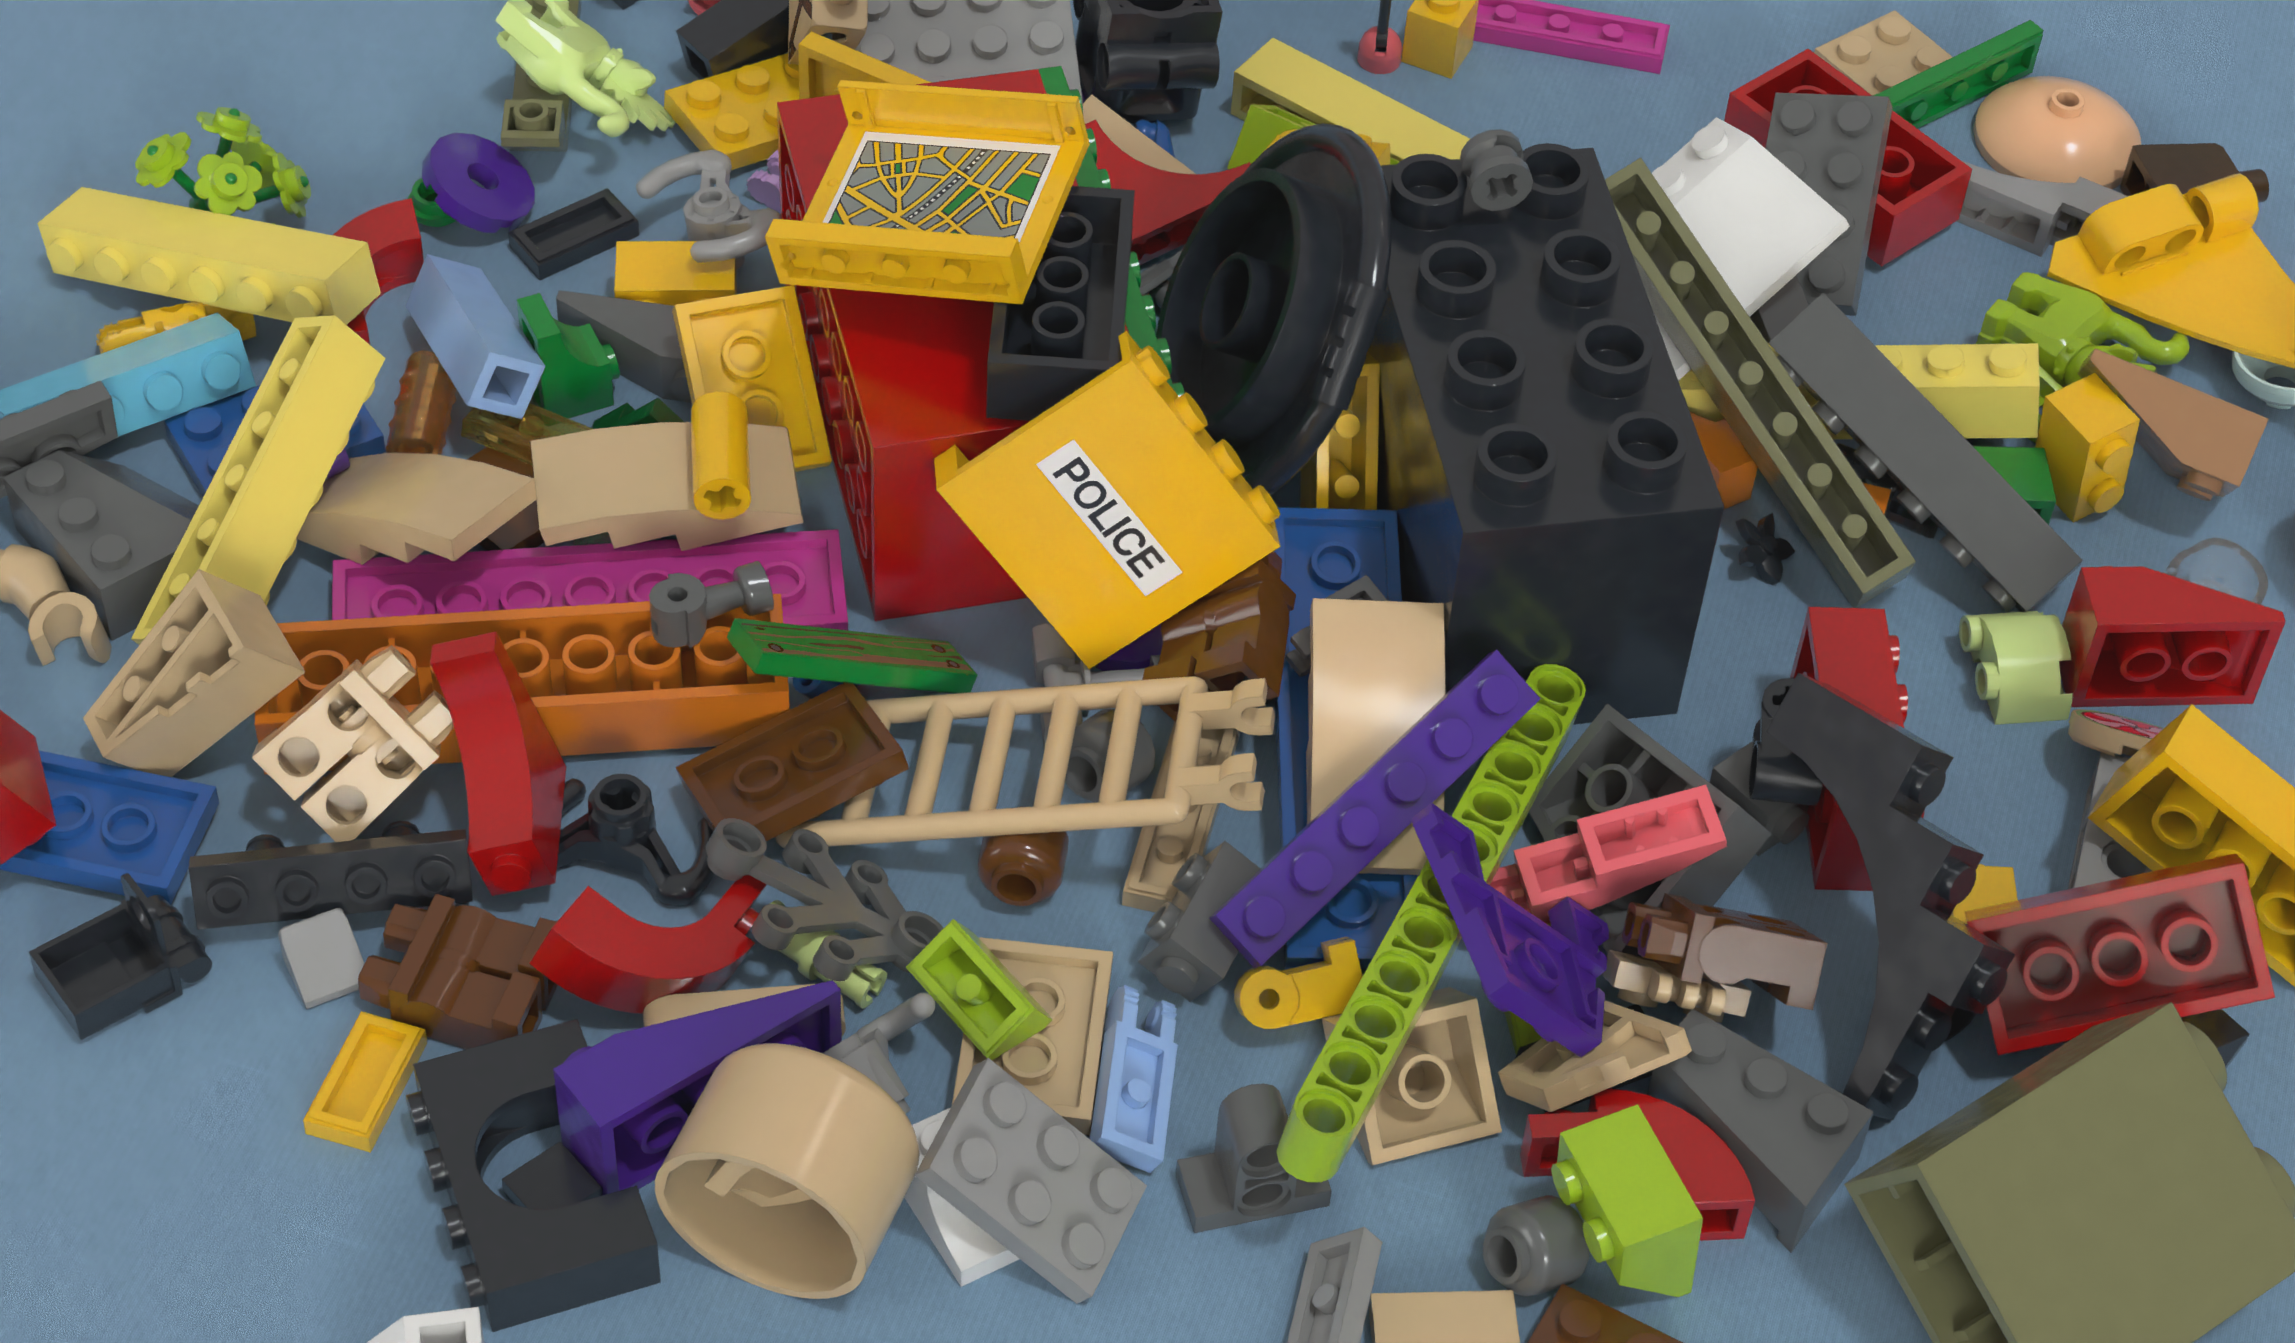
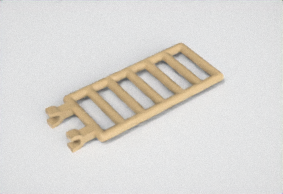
[775,676,1275,848]

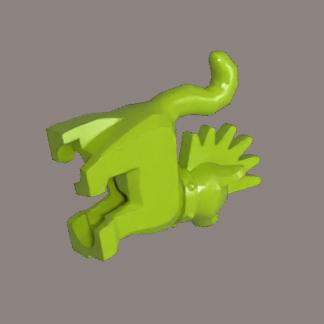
[1976,272,2190,388]

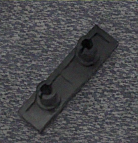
[188,821,473,930]

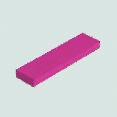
[1473,0,1670,74]

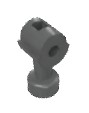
[649,561,774,648]

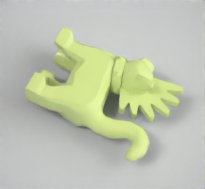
[495,0,676,138]

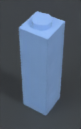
[405,254,545,419]

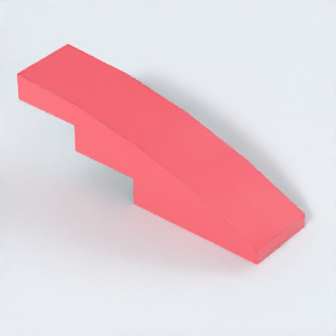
[1490,785,1727,924]

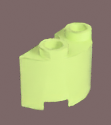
[1959,611,2072,725]

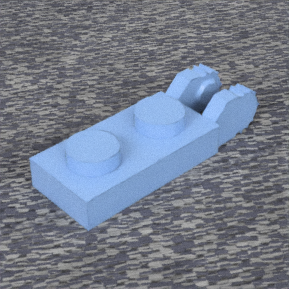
[1090,985,1178,1173]

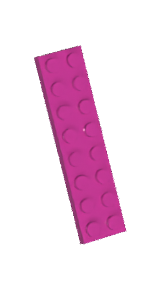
[332,529,848,630]

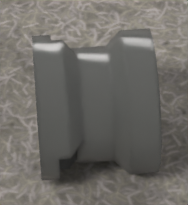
[1460,129,1533,211]

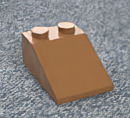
[2078,349,2269,501]

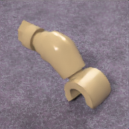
[0,544,112,666]

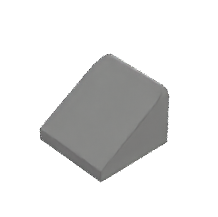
[278,908,365,1009]

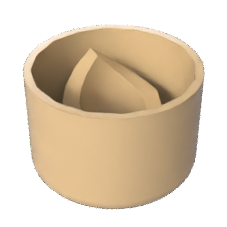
[655,1043,920,1299]

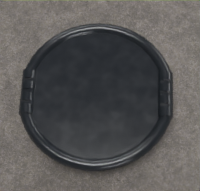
[1156,123,1392,496]

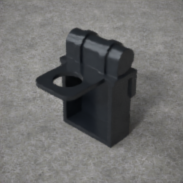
[29,873,212,1040]

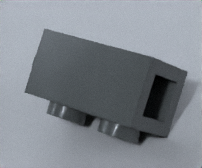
[1138,841,1261,1002]

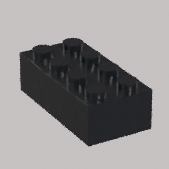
[986,186,1135,421]

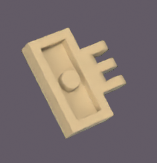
[1603,950,1752,1023]

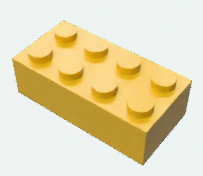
[2087,704,2295,987]

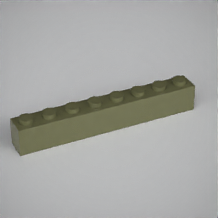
[1605,158,1916,608]

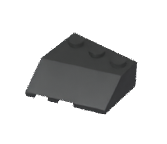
[3,450,199,641]
[1529,704,1772,957]

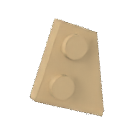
[1498,1001,1692,1112]

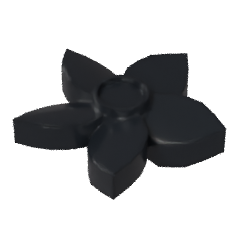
[1735,513,1796,585]

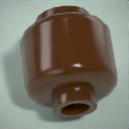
[978,806,1069,906]

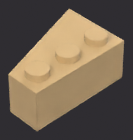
[83,569,305,777]

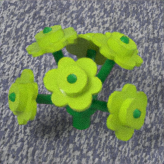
[135,107,311,225]

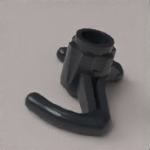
[557,774,715,906]

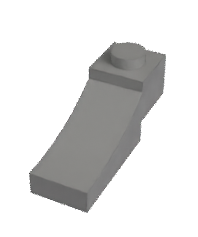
[1956,160,2128,257]

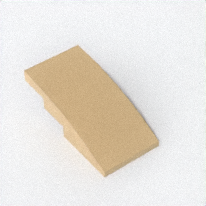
[530,422,804,551]
[296,453,537,565]
[1306,598,1445,875]

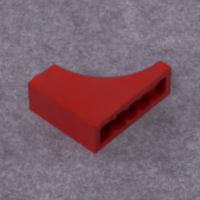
[1085,119,1251,265]
[430,632,567,896]

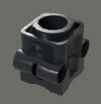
[1073,0,1223,123]

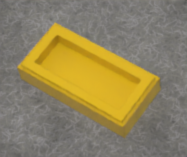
[303,1011,427,1153]

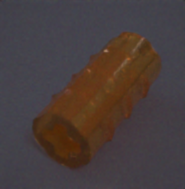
[386,350,457,455]

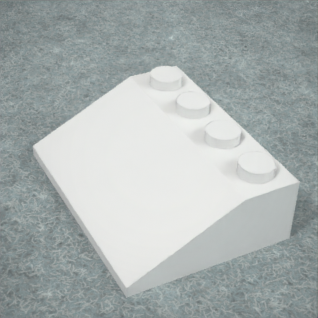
[1652,117,1850,381]

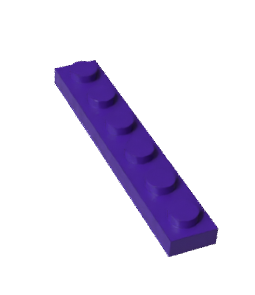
[1209,650,1541,968]

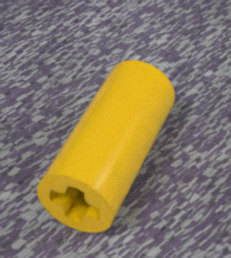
[691,391,751,520]

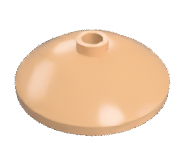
[1973,76,2141,189]

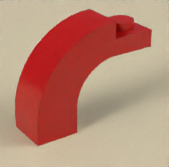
[529,875,767,1014]

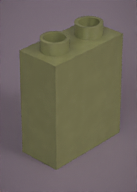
[1844,1002,2295,1343]

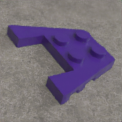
[1411,803,1609,1057]

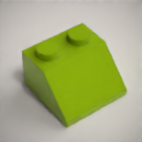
[1551,1104,1703,1297]

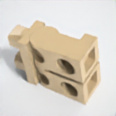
[252,645,454,842]

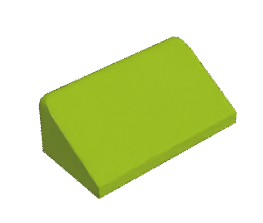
[906,919,1053,1060]

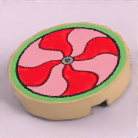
[2068,709,2164,756]

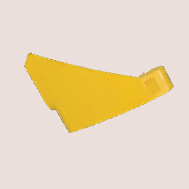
[2047,173,2295,369]

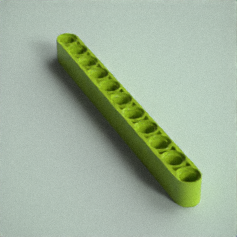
[1277,664,1586,1182]

